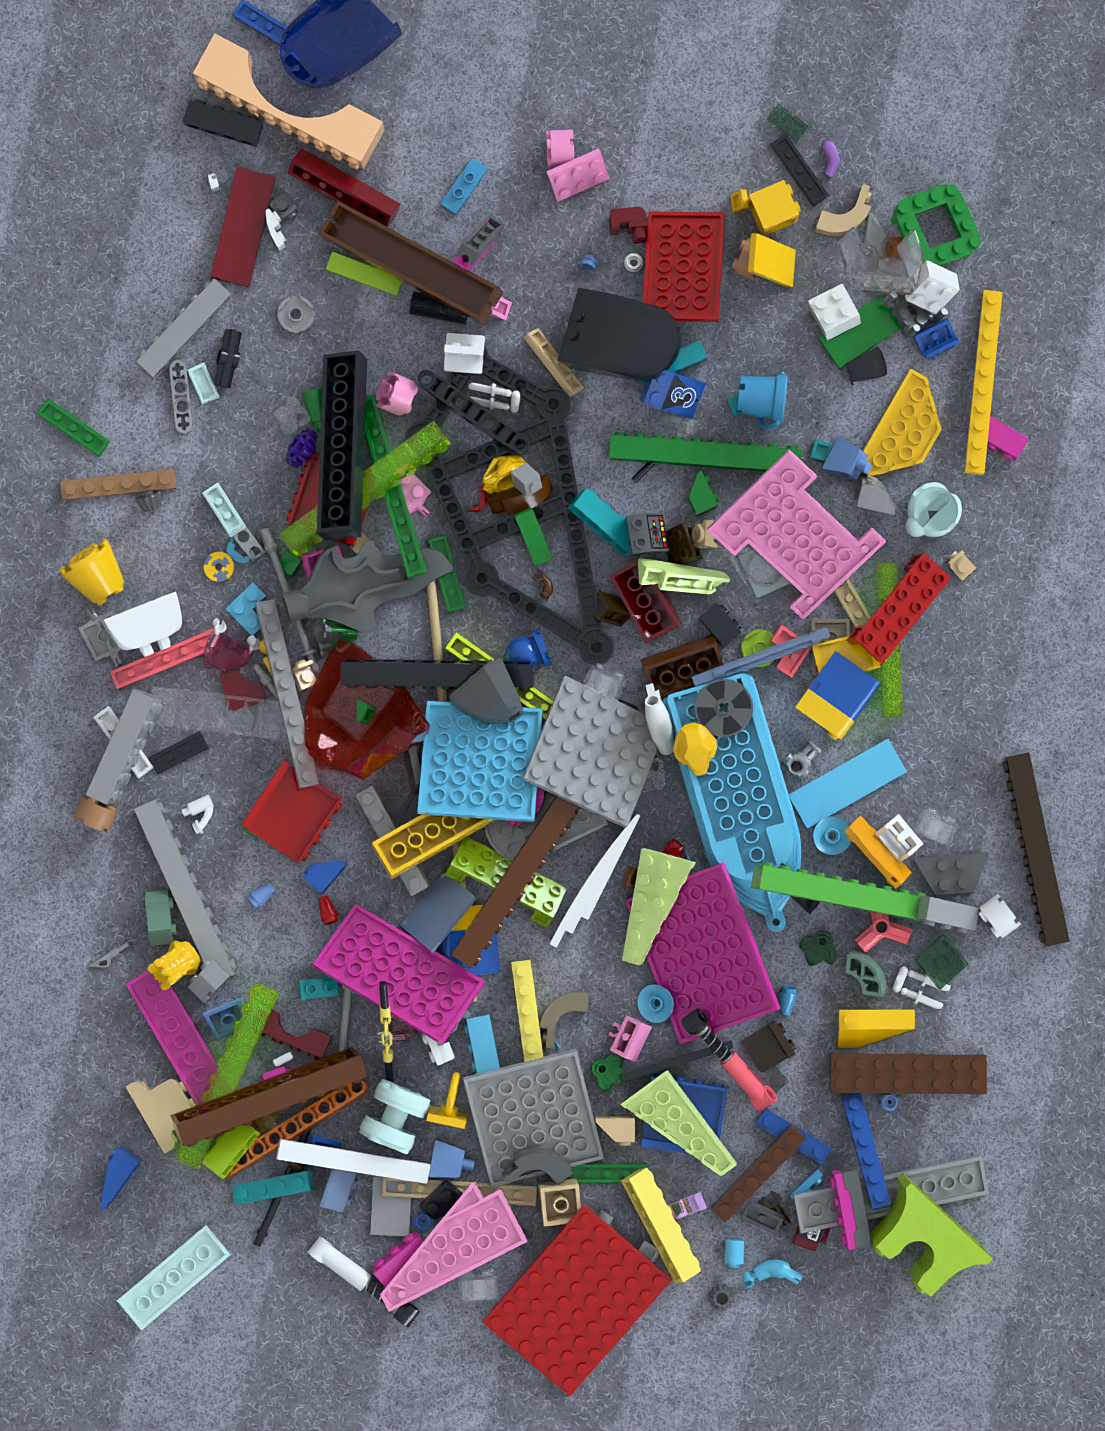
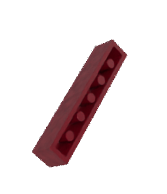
[287,148,400,227]

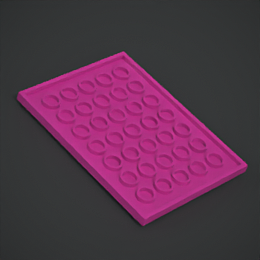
[625,862,781,1044]

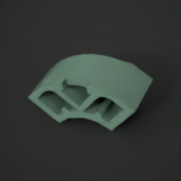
[145,889,177,946]
[845,949,887,997]

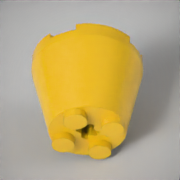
[58,538,125,606]

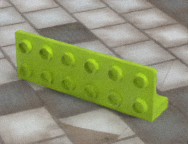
[445,836,566,928]

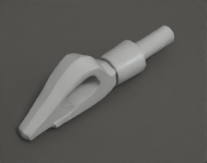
[88,942,130,968]

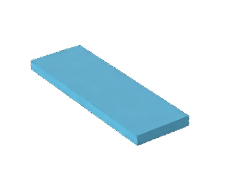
[789,739,907,828]

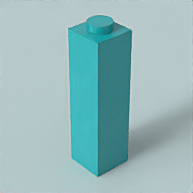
[637,340,707,387]

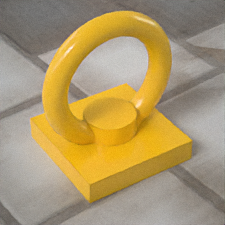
[426,1072,468,1129]

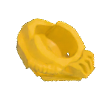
[482,455,526,494]
[673,723,717,776]

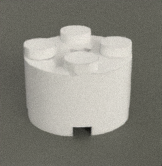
[979,894,1021,938]

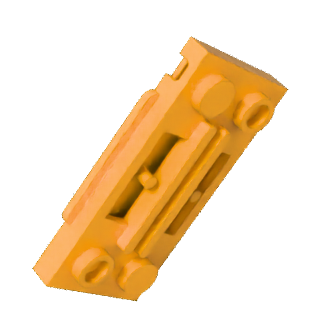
[844,815,912,889]

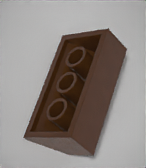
[640,635,723,699]

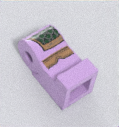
[668,1191,707,1220]

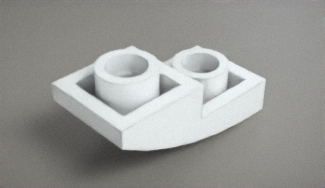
[266,208,286,251]

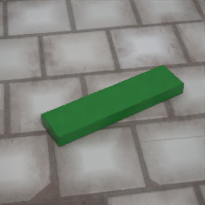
[37,398,110,457]
[428,535,466,613]
[569,1163,646,1183]

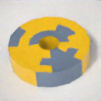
[204,552,234,582]

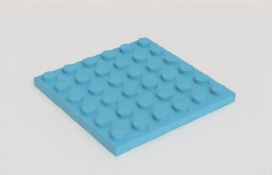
[417,701,543,822]

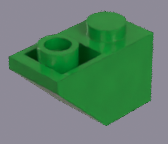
[688,471,719,517]

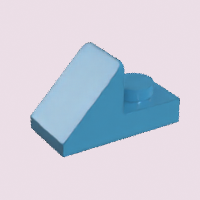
[789,1169,823,1199]

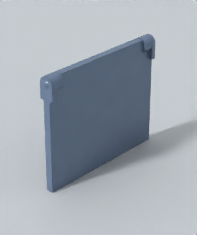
[399,871,477,953]

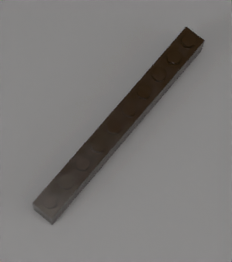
[1002,752,1070,946]

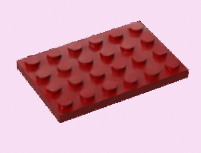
[643,211,725,322]

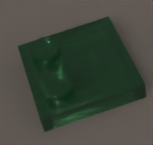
[915,935,968,989]

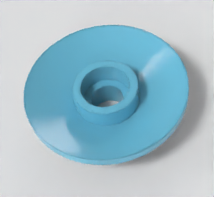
[813,816,851,855]
[637,984,674,1023]

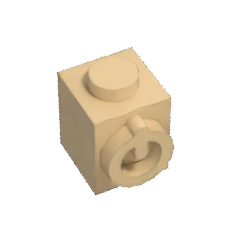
[691,520,720,549]

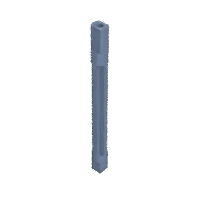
[691,627,830,687]

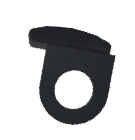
[846,347,887,386]

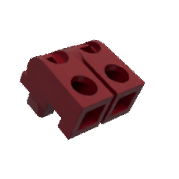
[609,207,648,244]

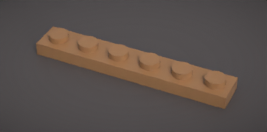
[60,469,177,500]

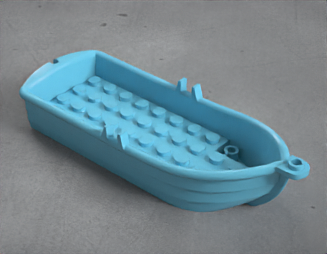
[662,673,801,932]

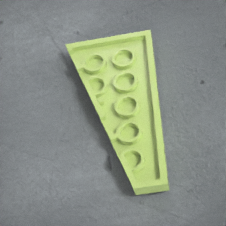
[622,848,696,965]
[620,1070,737,1176]

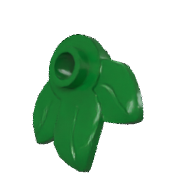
[591,1054,625,1092]

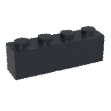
[183,99,263,147]

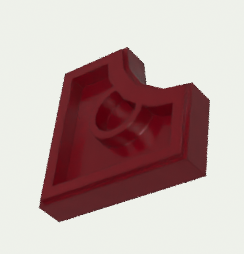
[220,670,267,712]

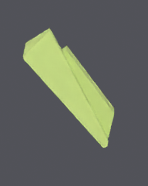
[638,558,730,594]

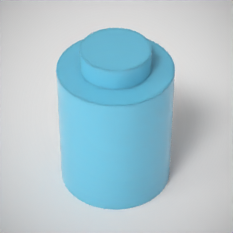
[724,1239,744,1268]

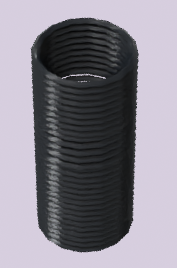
[409,290,467,325]

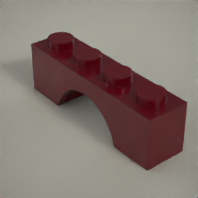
[251,1006,332,1060]

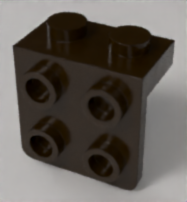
[743,1021,796,1072]

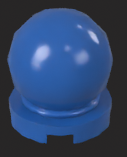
[504,629,552,670]

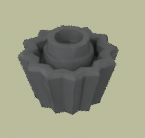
[136,489,161,512]
[708,1284,735,1311]

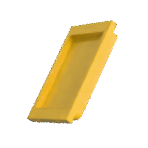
[811,636,881,673]

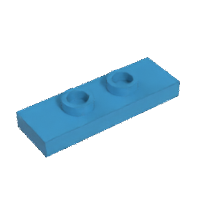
[440,158,488,215]

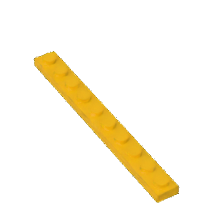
[964,290,1002,475]

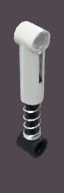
[308,1236,420,1328]

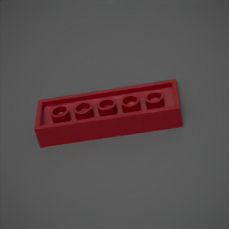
[210,166,276,287]

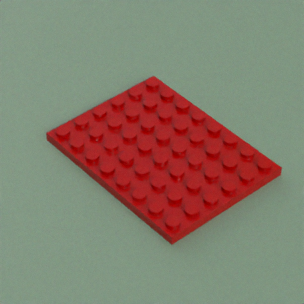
[482,1204,672,1396]

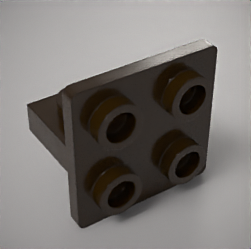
[666,523,703,565]

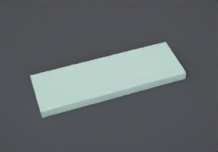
[117,1225,231,1330]

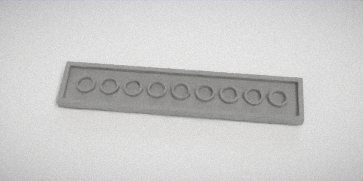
[793,1155,989,1233]

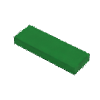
[514,508,552,566]

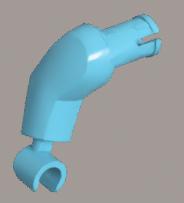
[742,1260,802,1288]

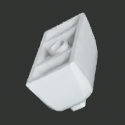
[101,592,182,657]

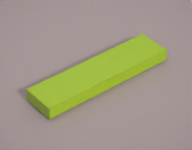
[326,252,402,297]

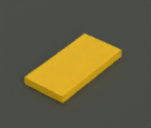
[748,233,796,288]

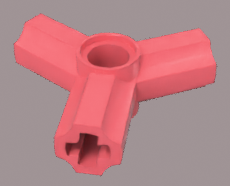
[855,911,912,952]

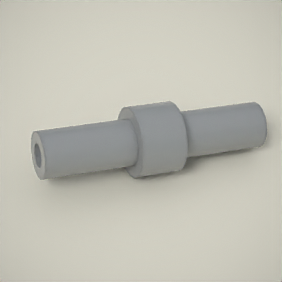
[252,663,277,697]

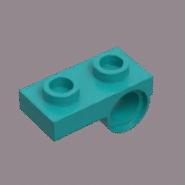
[298,977,339,1000]

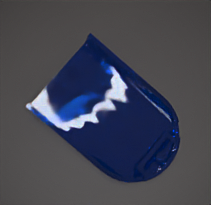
[280,0,402,88]

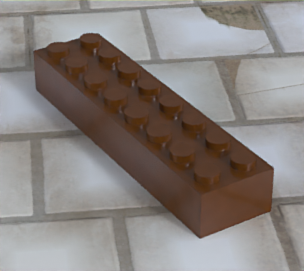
[830,1053,987,1094]

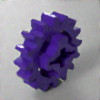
[286,428,318,468]

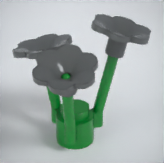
[305,617,358,659]

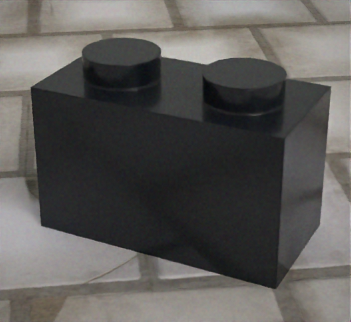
[699,603,742,648]

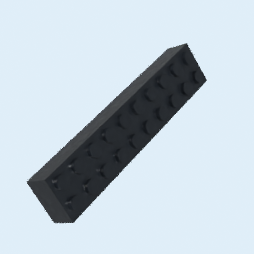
[317,350,367,541]

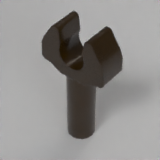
[763,1191,791,1226]

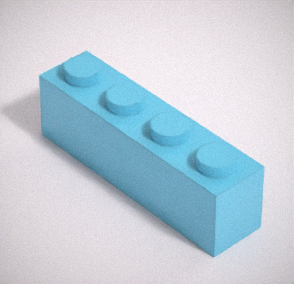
[464,1014,500,1074]

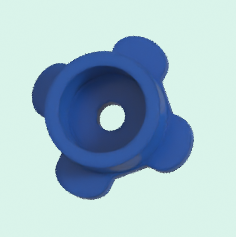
[412,1210,435,1233]

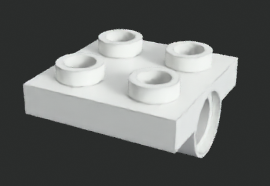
[421,1034,455,1065]

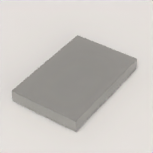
[370,1176,412,1236]

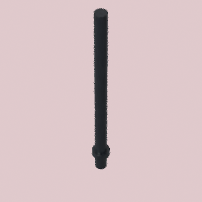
[253,1129,312,1247]

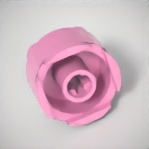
[546,129,574,169]
[375,372,418,416]

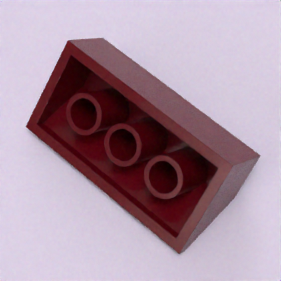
[609,557,683,643]

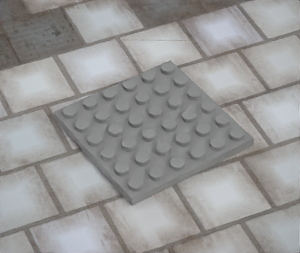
[522,676,658,828]
[463,1049,604,1187]

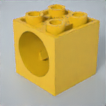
[748,180,801,236]

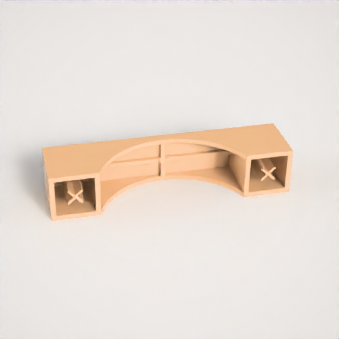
[193,34,385,170]

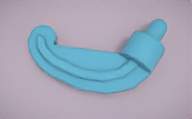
[227,537,250,563]

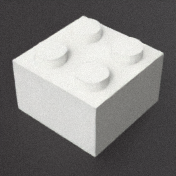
[903,260,960,314]
[808,284,861,340]

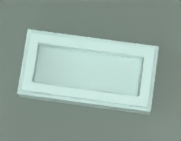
[187,363,220,405]

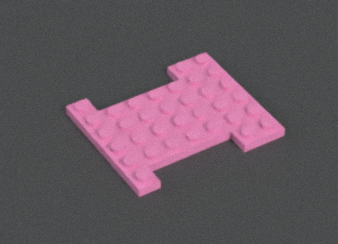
[707,450,886,620]

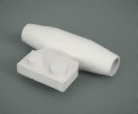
[645,683,674,755]

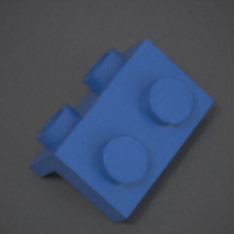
[913,318,960,359]

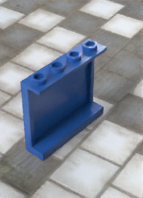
[641,1073,728,1154]

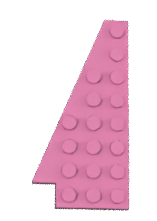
[380,1181,527,1312]

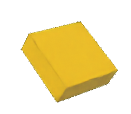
[730,190,749,213]

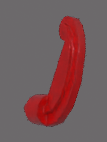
[468,486,488,513]

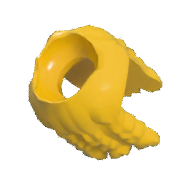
[147,940,201,990]

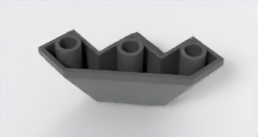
[450,657,523,724]

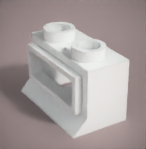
[875,814,923,863]

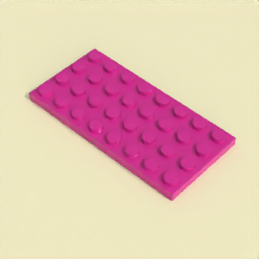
[312,903,485,1045]

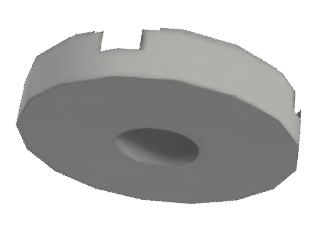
[277,296,315,334]

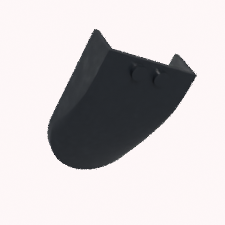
[557,288,681,381]

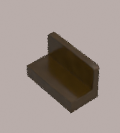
[594,591,631,627]

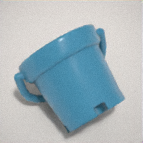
[736,371,788,430]

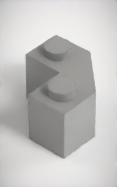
[188,959,231,1003]

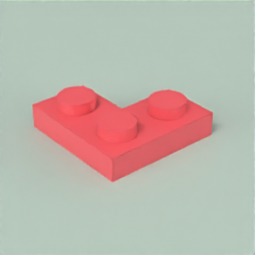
[770,625,812,678]

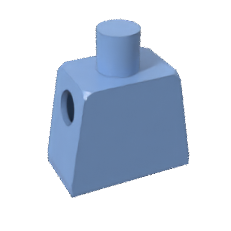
[822,436,871,480]
[428,1139,475,1178]

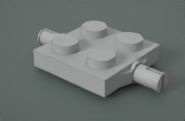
[79,606,123,667]

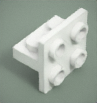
[444,333,485,374]

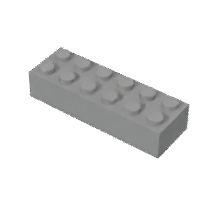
[86,689,163,805]

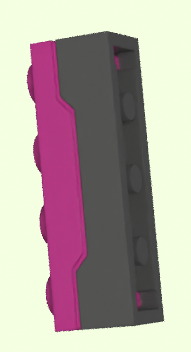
[453,215,505,271]
[829,1166,872,1251]

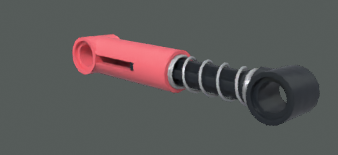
[681,1008,777,1112]

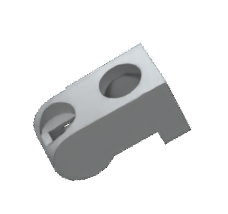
[233,526,265,562]

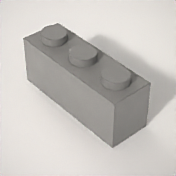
[916,896,979,934]

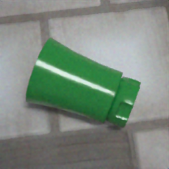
[301,388,322,430]

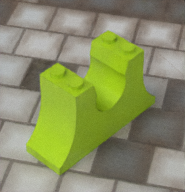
[869,1172,993,1297]

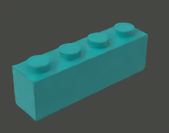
[568,488,630,557]
[232,1171,315,1205]

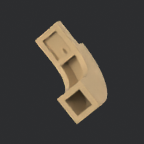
[815,184,872,236]

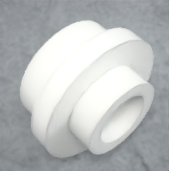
[624,253,643,272]

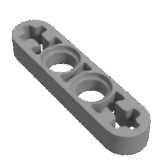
[169,360,193,434]

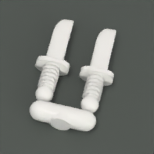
[468,383,520,413]
[892,966,951,1009]

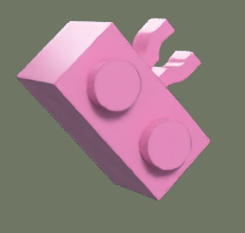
[608,1015,652,1062]

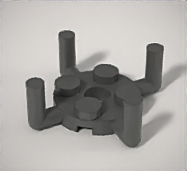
[881,291,948,340]

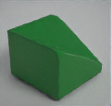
[280,549,302,576]
[357,699,376,725]

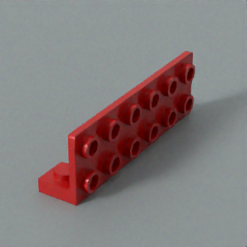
[847,553,951,664]

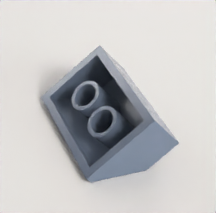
[320,1148,359,1212]

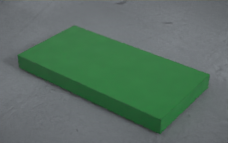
[818,295,902,369]

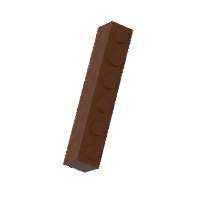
[711,1122,806,1223]

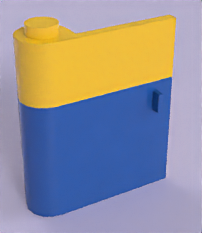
[795,651,881,741]
[439,905,501,975]

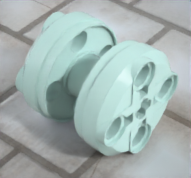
[359,1079,431,1154]

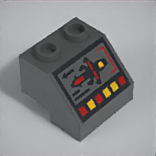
[625,513,669,556]

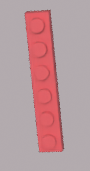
[110,628,224,690]

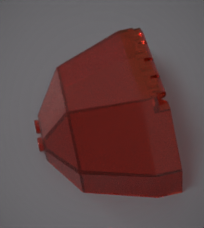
[305,638,430,780]

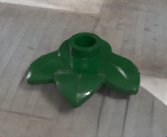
[799,930,836,966]

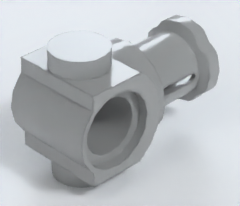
[782,740,822,780]

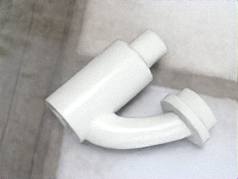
[182,794,214,834]

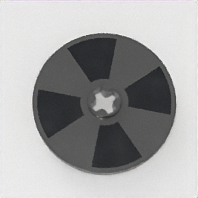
[695,679,753,737]

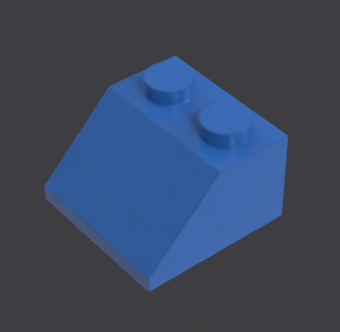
[304,861,348,894]

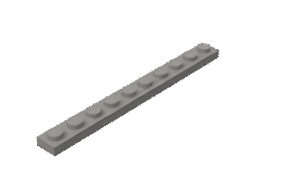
[255,599,319,789]

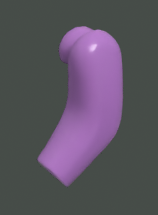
[822,140,840,178]

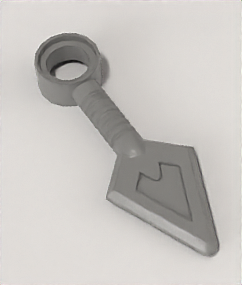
[864,213,894,285]

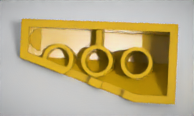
[837,1009,915,1048]

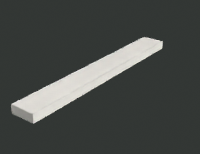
[276,1139,431,1184]

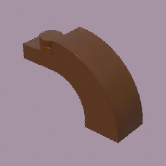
[487,474,553,516]

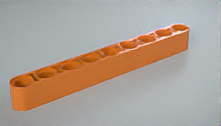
[225,1081,368,1179]

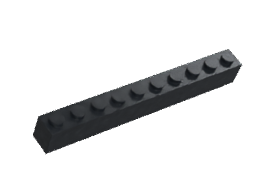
[341,658,535,691]

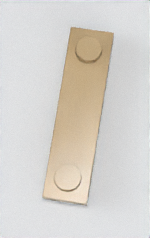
[523,328,584,398]

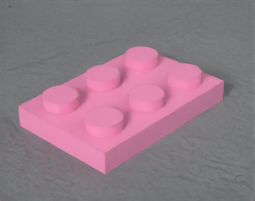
[546,148,609,202]

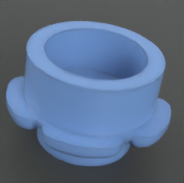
[579,254,598,271]
[880,1093,899,1112]

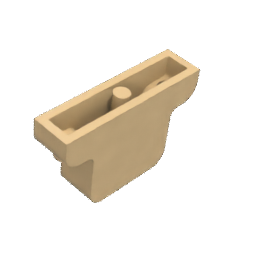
[126,1079,196,1154]

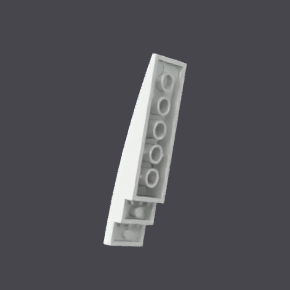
[550,814,640,948]

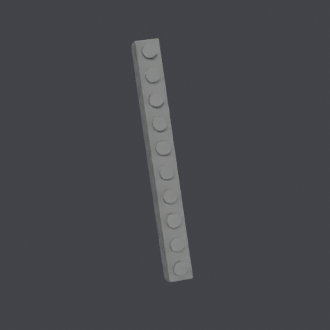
[134,800,237,977]

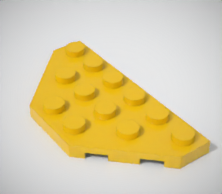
[862,369,942,476]

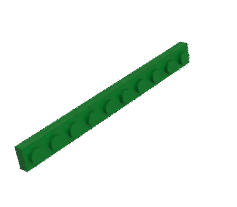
[365,394,427,579]

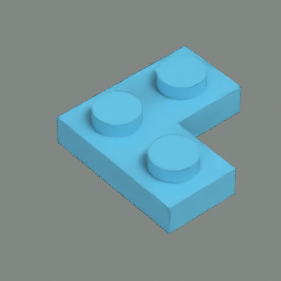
[226,583,267,635]

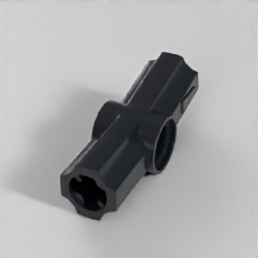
[213,329,242,388]

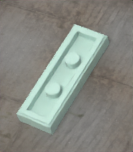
[202,483,246,537]

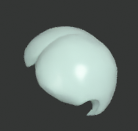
[905,482,962,537]

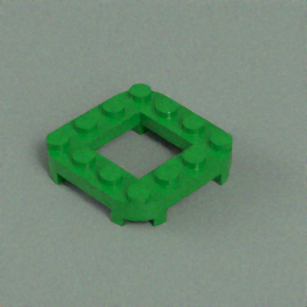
[891,184,981,268]

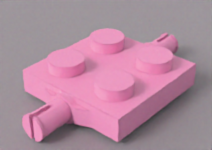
[378,465,432,518]

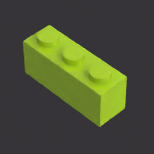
[202,1124,260,1180]

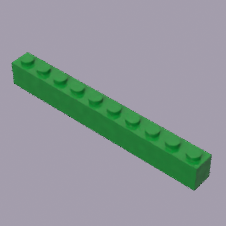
[609,432,802,472]

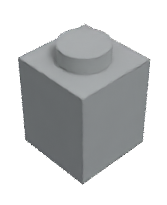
[511,463,542,497]

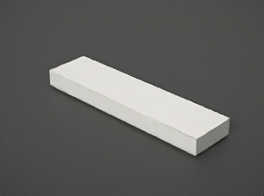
[93,706,154,779]

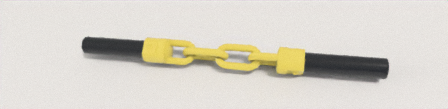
[379,981,394,1083]

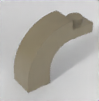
[540,992,589,1048]

